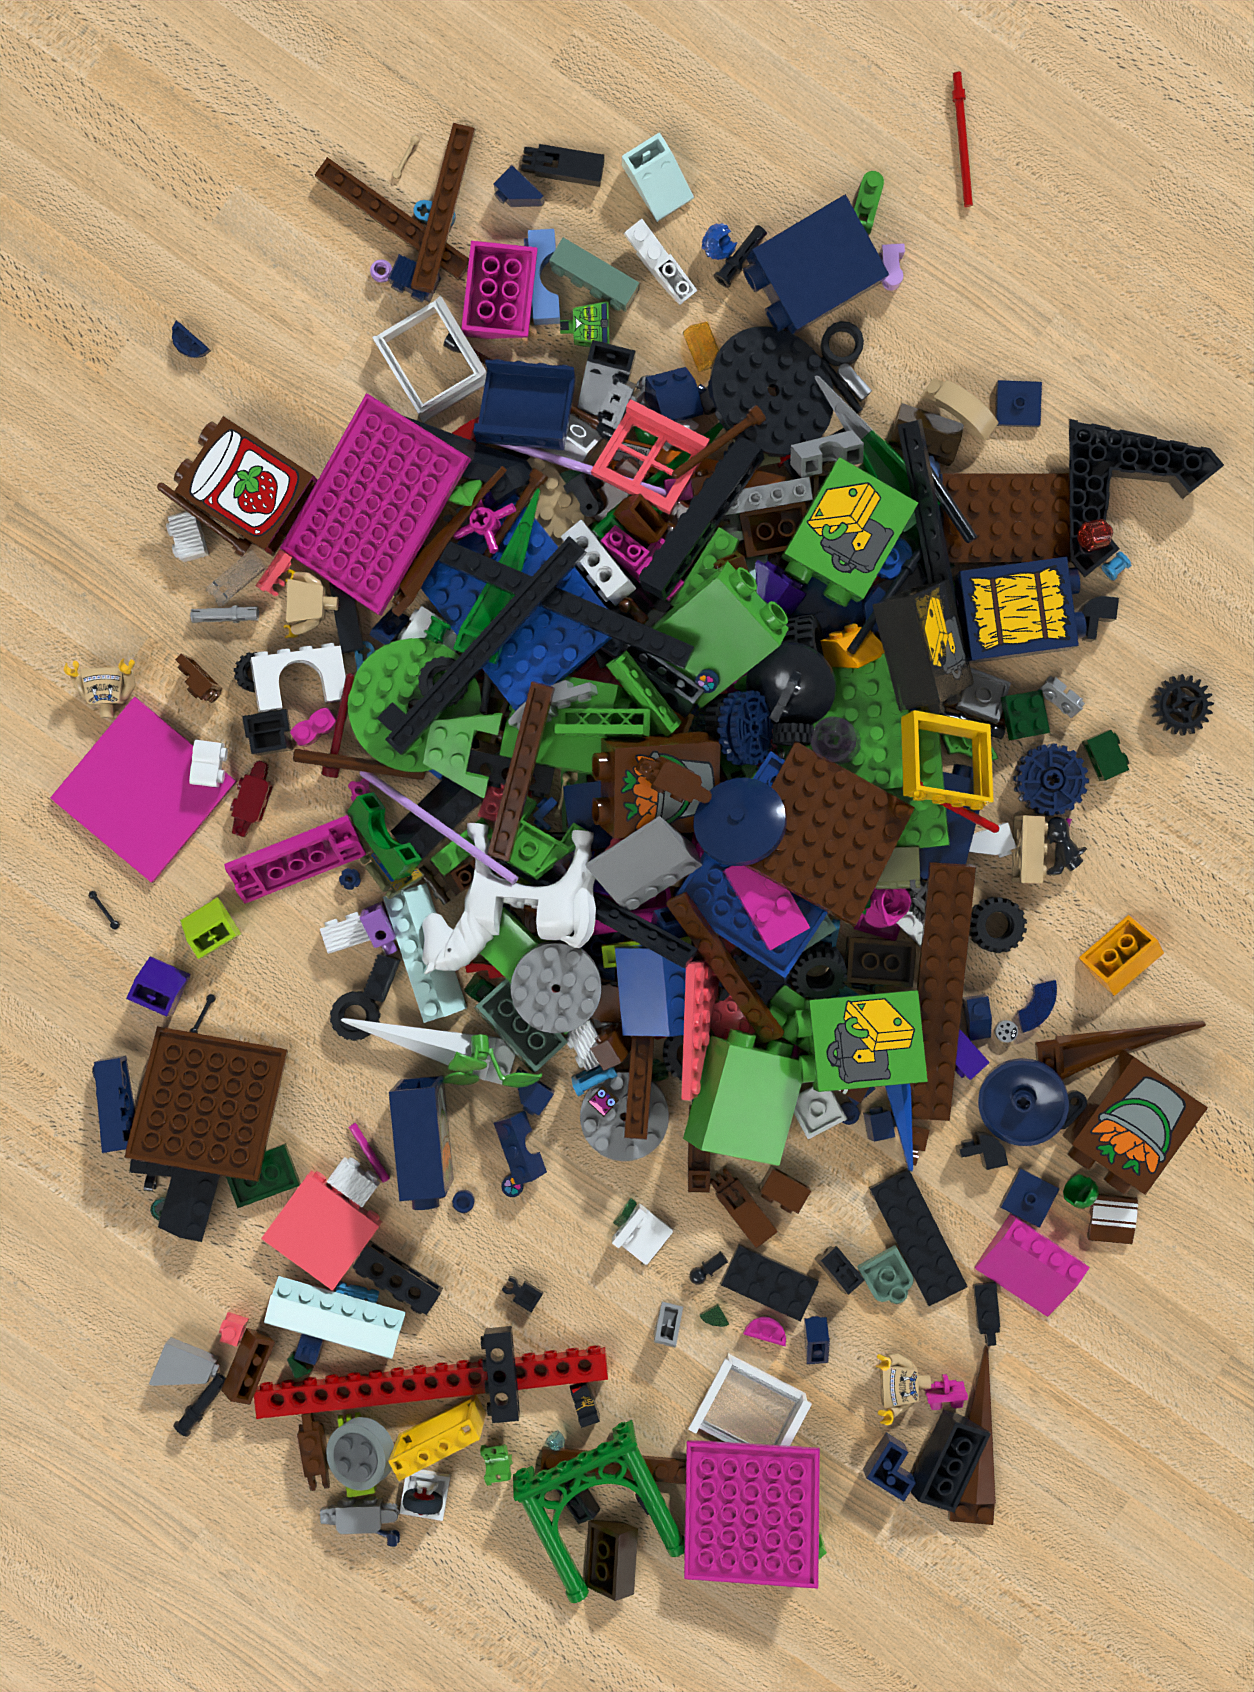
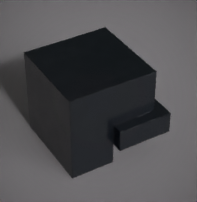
[242,709,293,756]

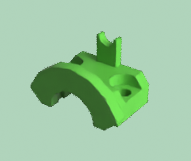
[480,1444,513,1486]

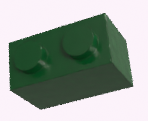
[1082,730,1129,781]

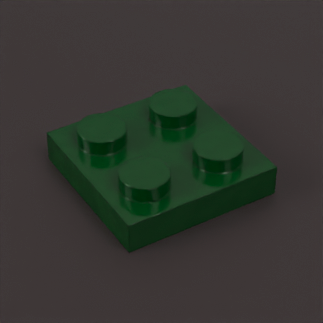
[1000,690,1050,741]

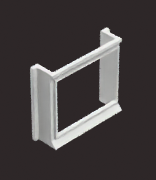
[372,295,487,423]

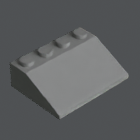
[585,816,702,911]

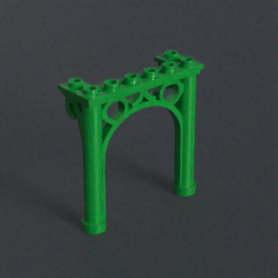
[513,1420,685,1603]

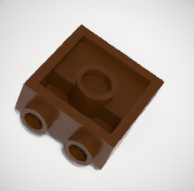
[175,653,223,703]

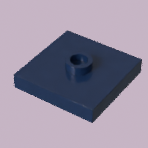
[995,380,1042,427]
[999,1168,1060,1228]

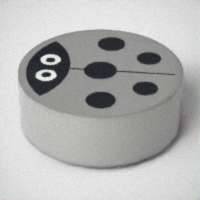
[994,1020,1018,1043]

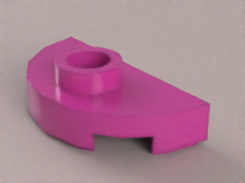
[743,1317,786,1347]

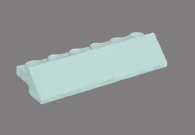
[383,883,467,1023]
[264,1276,406,1359]

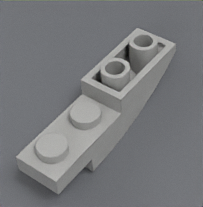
[508,680,598,730]

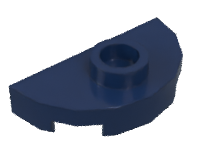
[172,320,211,358]

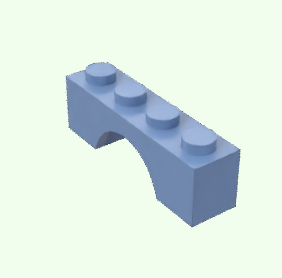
[524,229,560,325]

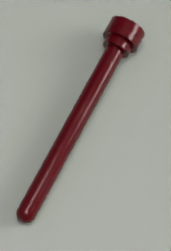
[321,673,354,778]

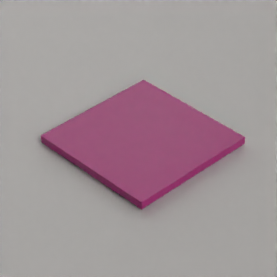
[50,697,237,883]

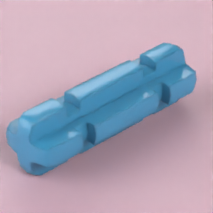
[336,1282,379,1303]

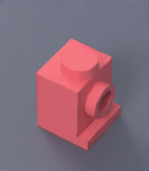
[219,1312,249,1347]

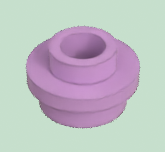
[370,260,392,283]

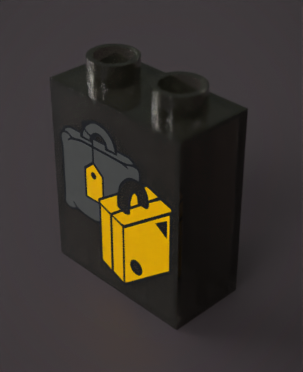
[872,579,974,714]

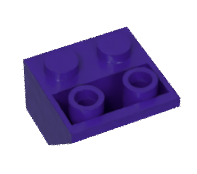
[755,560,807,615]
[126,956,191,1017]

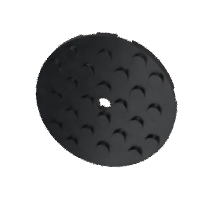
[708,326,833,457]

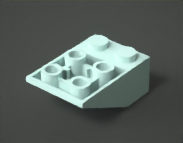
[622,132,694,222]

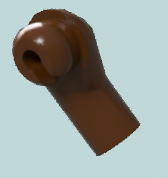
[619,597,649,624]

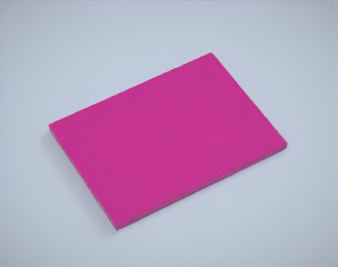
[280,393,471,616]

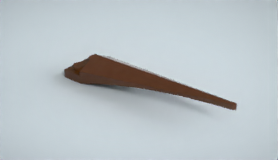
[392,466,507,617]
[1035,1021,1206,1080]
[948,1345,996,1525]

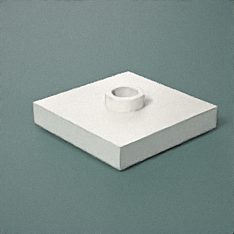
[794,1086,847,1139]

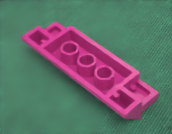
[224,815,366,904]

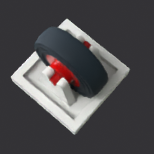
[399,1470,451,1521]

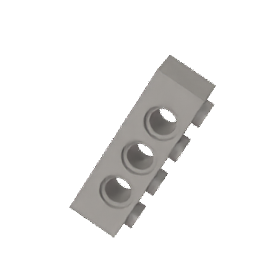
[725,477,813,516]

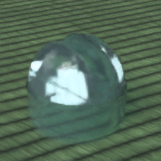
[546,1430,565,1451]

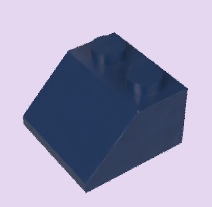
[644,367,703,422]

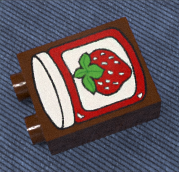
[174,416,317,557]

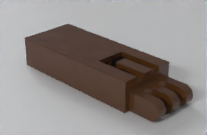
[710,1167,778,1248]

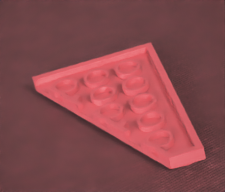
[681,958,719,1100]

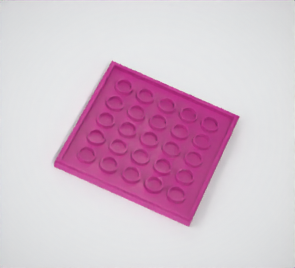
[684,1440,820,1589]

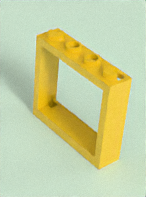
[901,710,994,810]
[388,1395,486,1481]

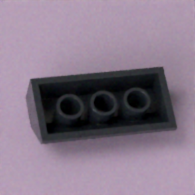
[390,777,483,863]
[158,1167,220,1242]
[911,1409,991,1512]

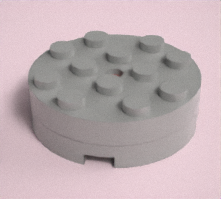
[511,940,601,1033]
[580,1069,669,1161]

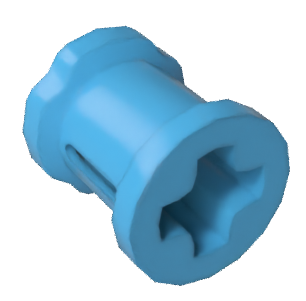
[1101,551,1132,581]

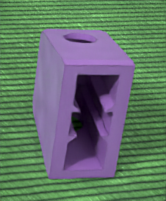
[359,901,397,956]

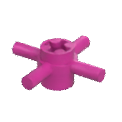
[453,499,516,553]

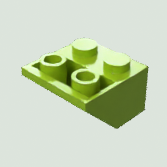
[180,897,241,959]

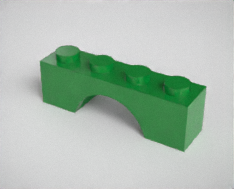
[346,792,422,881]

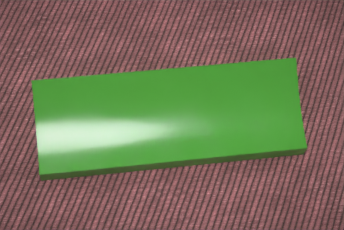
[480,907,569,1035]

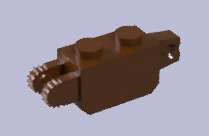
[635,756,712,803]
[297,1413,330,1491]

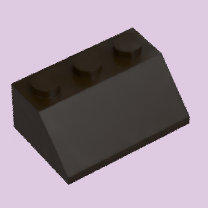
[888,403,964,466]
[585,1520,638,1601]

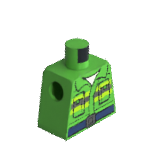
[560,302,609,348]

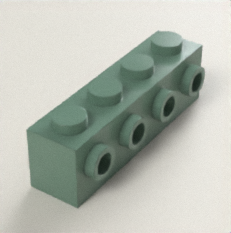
[549,237,639,312]

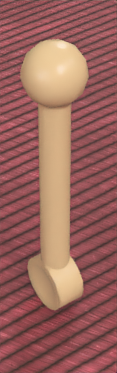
[392,136,419,179]
[555,773,571,818]

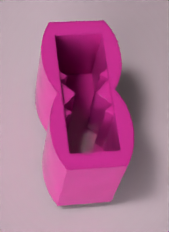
[290,708,337,747]

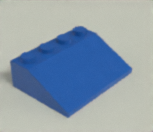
[615,945,686,1037]

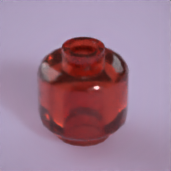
[1077,519,1113,551]

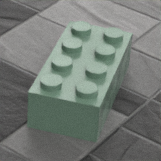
[474,978,568,1073]

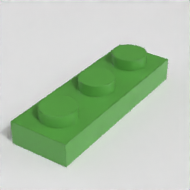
[430,818,493,876]

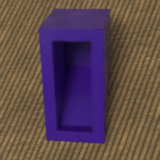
[955,1029,990,1080]

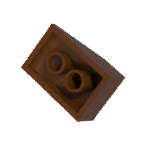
[739,502,807,558]

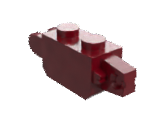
[230,760,273,837]

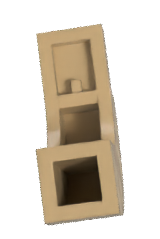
[921,378,998,441]

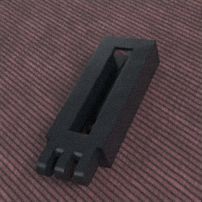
[520,144,605,187]

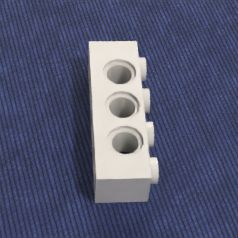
[561,520,636,606]

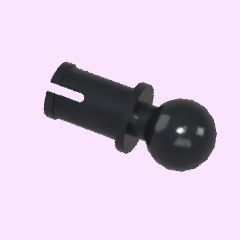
[689,1251,728,1285]

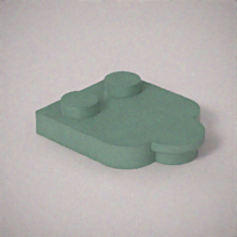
[857,1245,913,1304]

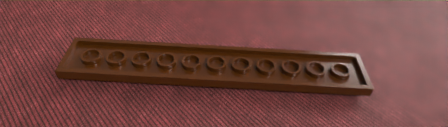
[910,862,976,1121]

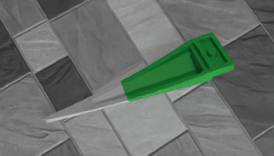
[815,376,940,532]

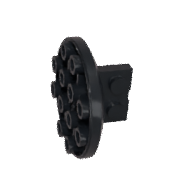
[746,642,836,725]

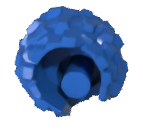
[702,223,737,260]

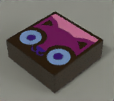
[587,1084,619,1117]

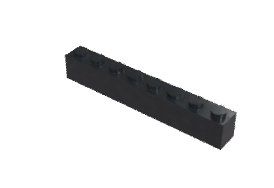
[639,436,765,601]

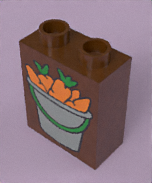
[591,732,721,839]
[1062,1050,1208,1195]

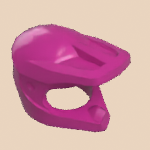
[865,886,911,928]

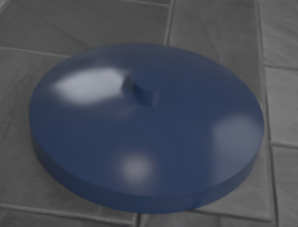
[785,577,864,639]
[694,778,787,866]
[978,1058,1069,1146]

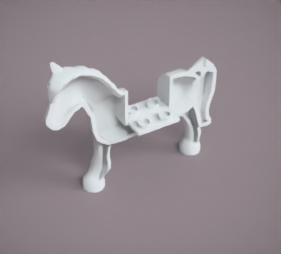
[422,823,596,974]

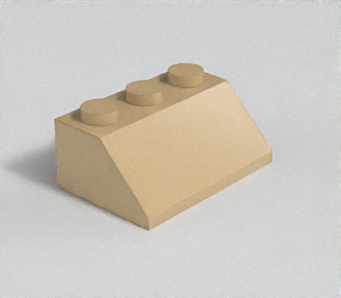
[1012,815,1048,883]

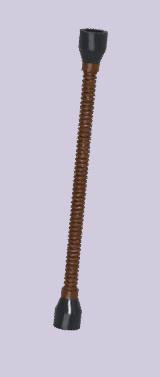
[443,333,616,441]

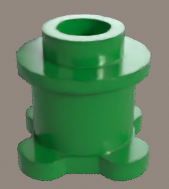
[423,616,451,644]

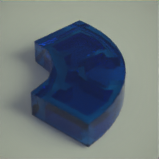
[1017,979,1057,1033]

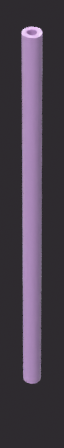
[494,444,668,498]
[360,771,518,884]

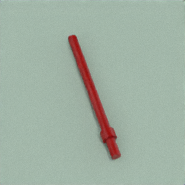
[952,71,973,207]

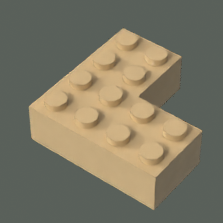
[518,457,594,547]

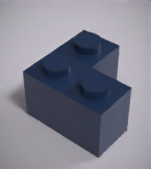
[863,1432,916,1502]

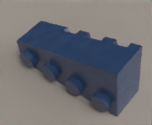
[92,1055,135,1153]

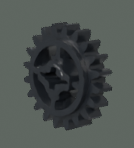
[1150,674,1214,736]

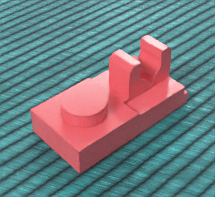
[255,550,292,596]

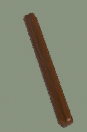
[293,749,425,780]

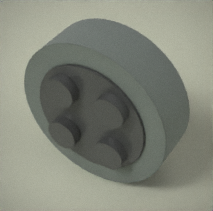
[326,1417,394,1491]

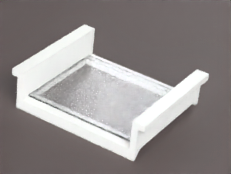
[688,1353,812,1446]

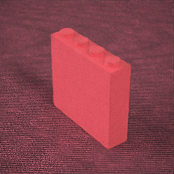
[261,1170,382,1291]

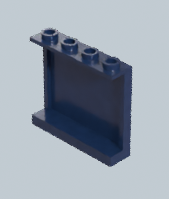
[473,359,576,450]

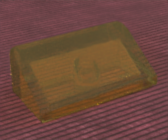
[683,321,719,372]

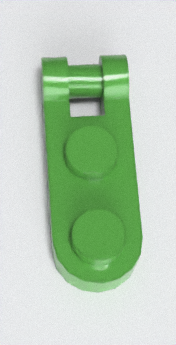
[854,171,884,234]

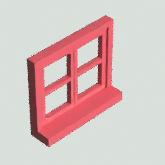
[591,399,710,515]

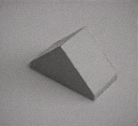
[653,1302,683,1348]

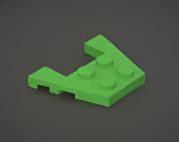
[423,713,502,798]
[504,796,587,880]

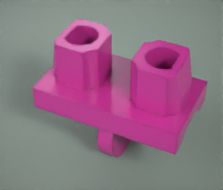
[924,1374,968,1410]

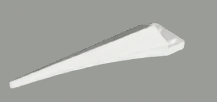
[341,1018,516,1085]

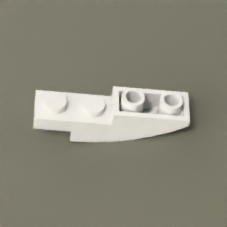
[624,219,697,305]

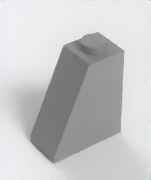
[149,1337,220,1386]

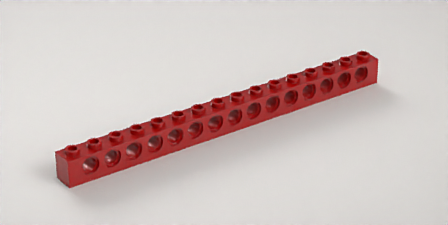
[254,1345,608,1419]

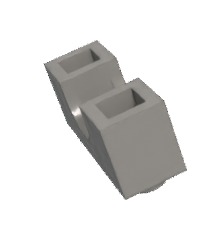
[791,430,864,478]

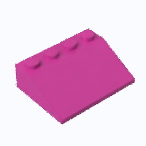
[461,240,538,339]
[974,1213,1090,1317]

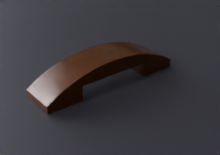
[688,1104,710,1193]

